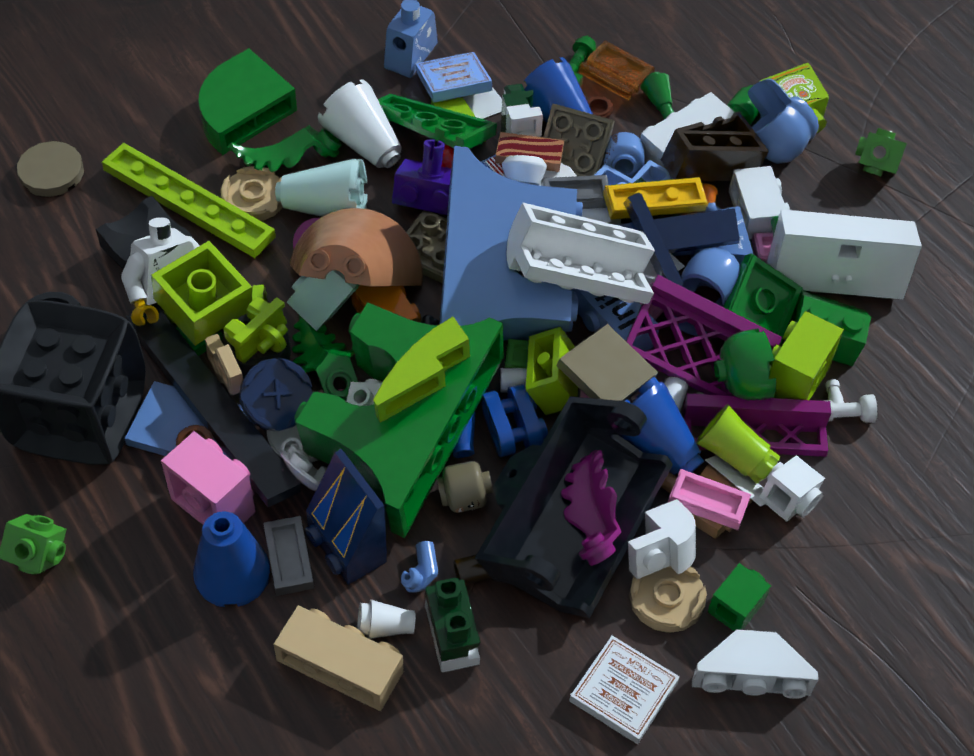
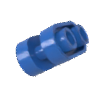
[480,384,548,458]

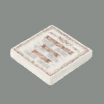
[569,636,679,744]

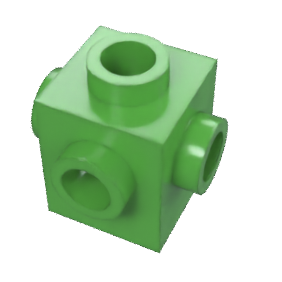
[855,128,907,176]
[0,514,67,574]

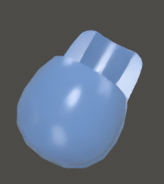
[748,79,819,164]
[674,248,741,336]

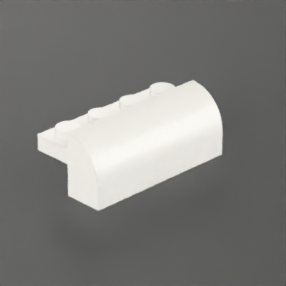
[506,202,655,304]

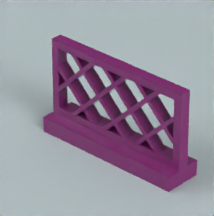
[625,275,782,396]

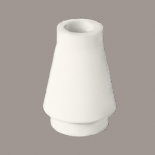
[357,600,416,639]

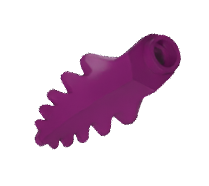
[561,450,622,566]

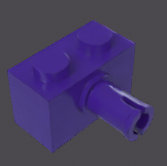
[392,139,451,215]

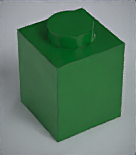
[707,563,771,631]

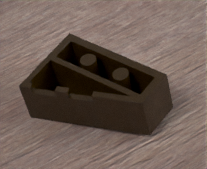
[660,111,769,182]

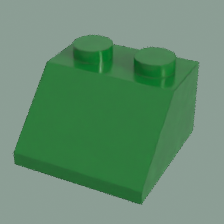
[792,291,871,367]

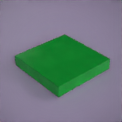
[724,253,803,345]

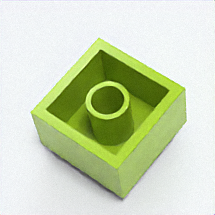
[151,241,252,346]
[769,311,844,400]

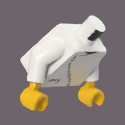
[121,217,200,326]

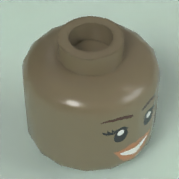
[437,461,493,513]

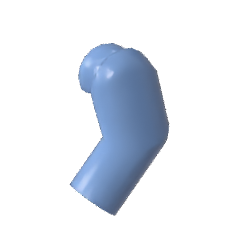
[401,541,438,593]

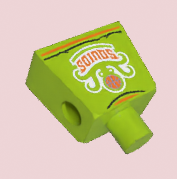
[759,63,829,133]

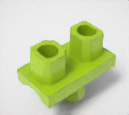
[224,297,288,363]

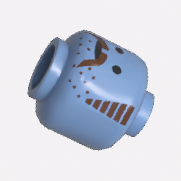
[603,132,645,178]

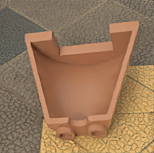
[290,208,423,286]

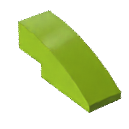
[373,316,470,423]

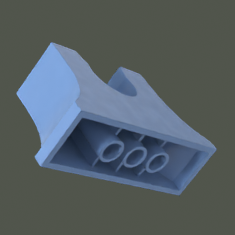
[439,146,583,341]

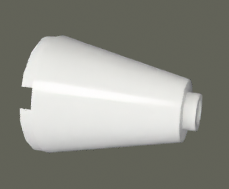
[318,79,402,168]

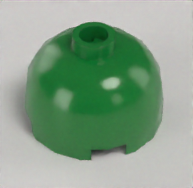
[714,328,777,400]

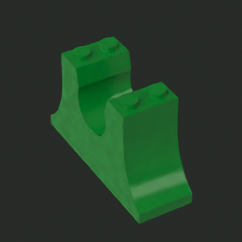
[295,302,504,538]

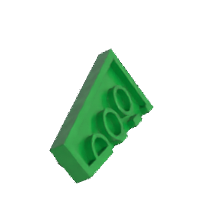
[378,94,497,149]

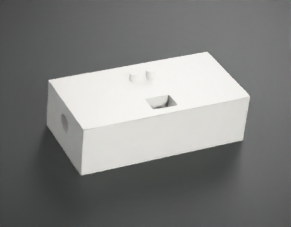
[767,209,922,299]

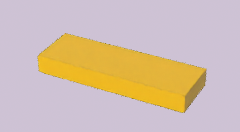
[603,177,708,220]

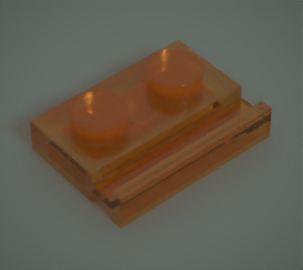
[579,40,655,101]

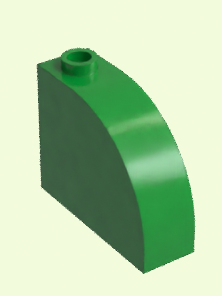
[199,48,297,156]

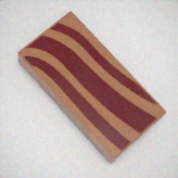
[495,132,564,172]

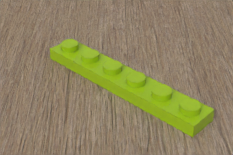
[102,142,276,258]

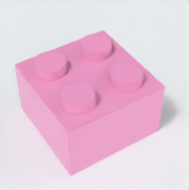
[161,431,256,525]

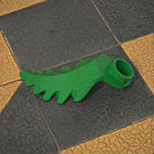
[228,125,342,172]
[292,315,358,401]

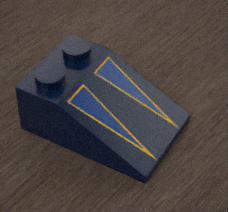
[305,449,387,585]

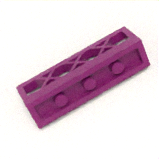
[682,393,831,457]

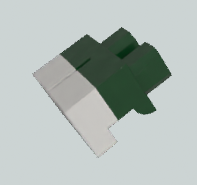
[501,84,543,137]
[425,578,481,673]

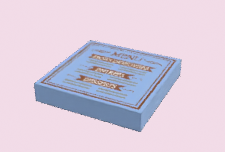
[416,52,492,103]

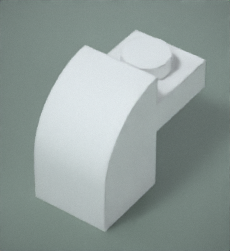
[628,499,696,579]

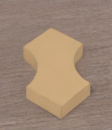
[205,334,243,395]

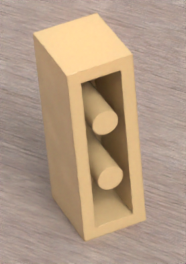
[274,605,403,712]

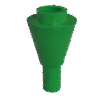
[640,72,674,119]

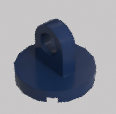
[239,358,312,432]

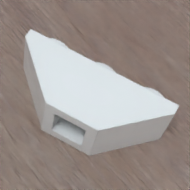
[692,630,818,699]

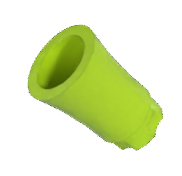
[696,404,780,484]

